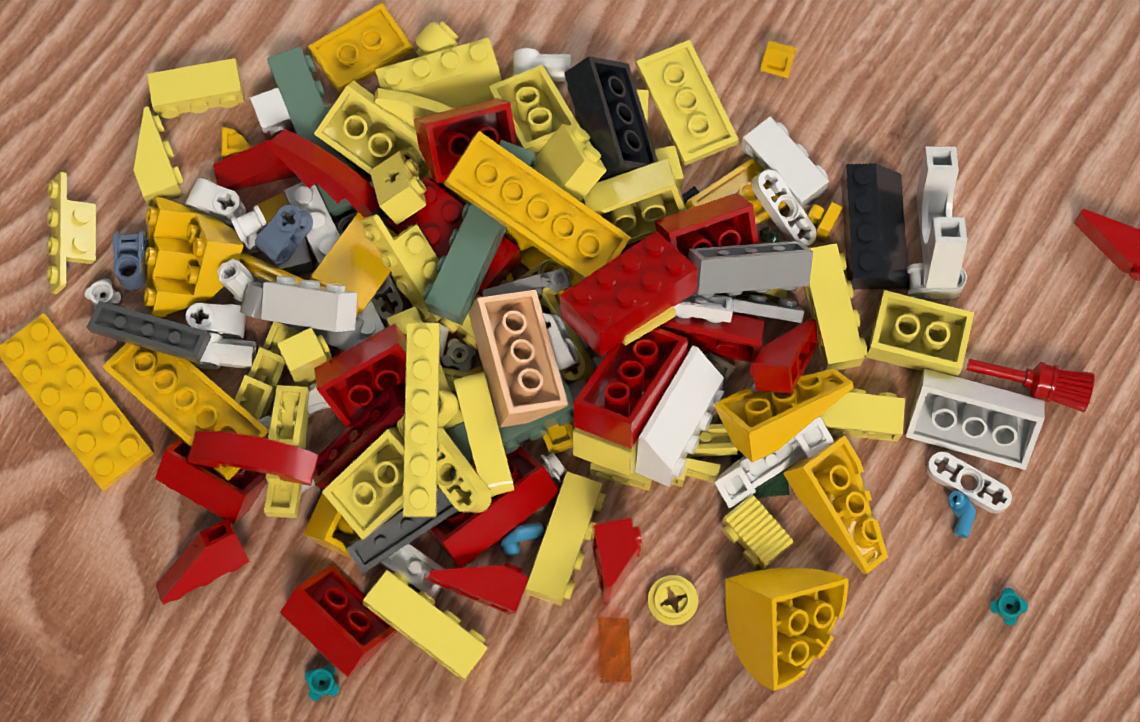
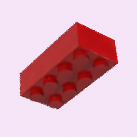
[387,177,522,297]
[560,231,698,356]
[574,327,688,449]

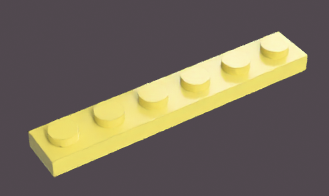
[403,323,440,517]

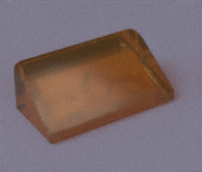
[597,617,632,684]

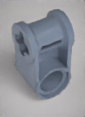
[255,205,313,265]
[113,230,148,291]

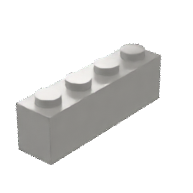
[688,241,813,297]

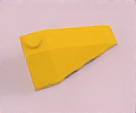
[714,368,854,463]
[783,435,888,574]

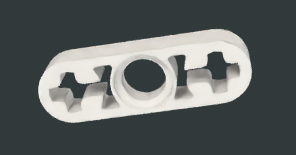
[752,170,817,246]
[926,452,1012,514]

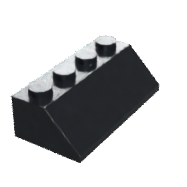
[564,56,658,182]
[841,163,909,290]

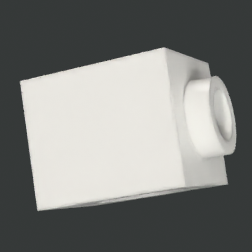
[250,88,294,140]

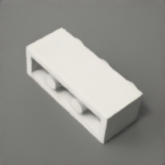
[741,116,829,209]
[261,276,358,332]

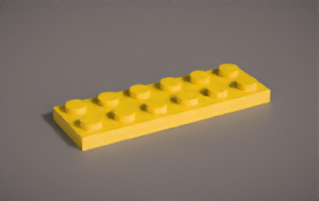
[443,131,631,280]
[0,313,154,492]
[102,343,269,481]

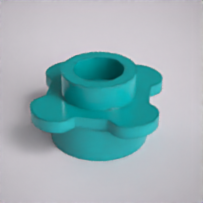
[990,588,1028,626]
[304,665,340,701]

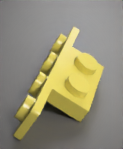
[47,172,96,294]
[361,215,441,323]

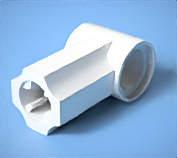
[513,48,571,81]
[217,259,265,306]
[193,332,257,369]

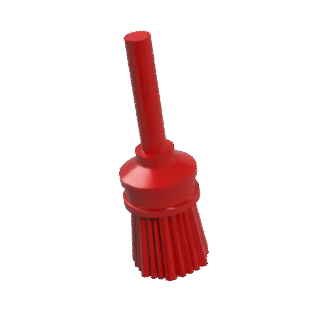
[966,359,1095,413]

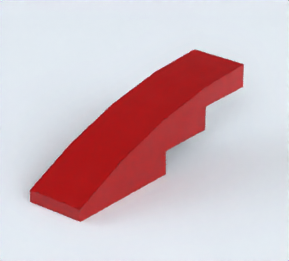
[267,129,379,218]

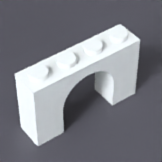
[916,147,967,288]

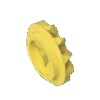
[648,575,698,626]

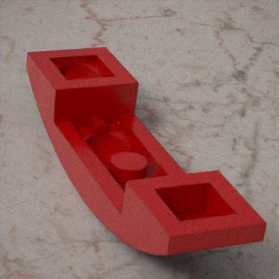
[187,431,319,486]

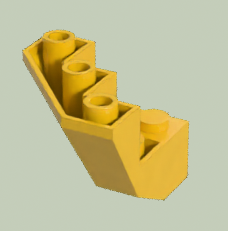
[144,196,243,318]

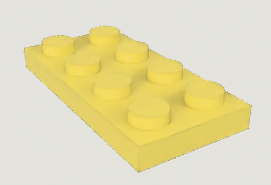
[636,40,739,166]

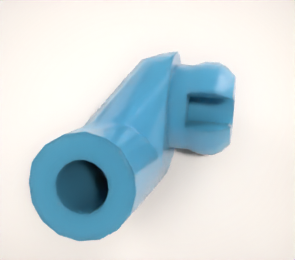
[948,491,976,538]
[500,522,544,557]

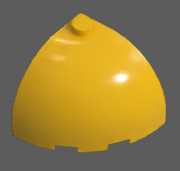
[725,568,849,691]

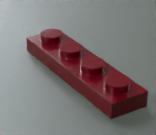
[313,385,405,489]

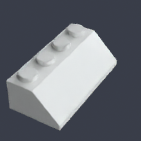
[635,346,726,487]
[906,368,1045,470]

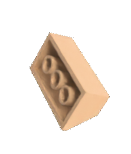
[468,290,568,428]

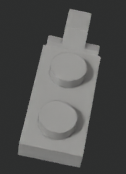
[482,268,571,297]

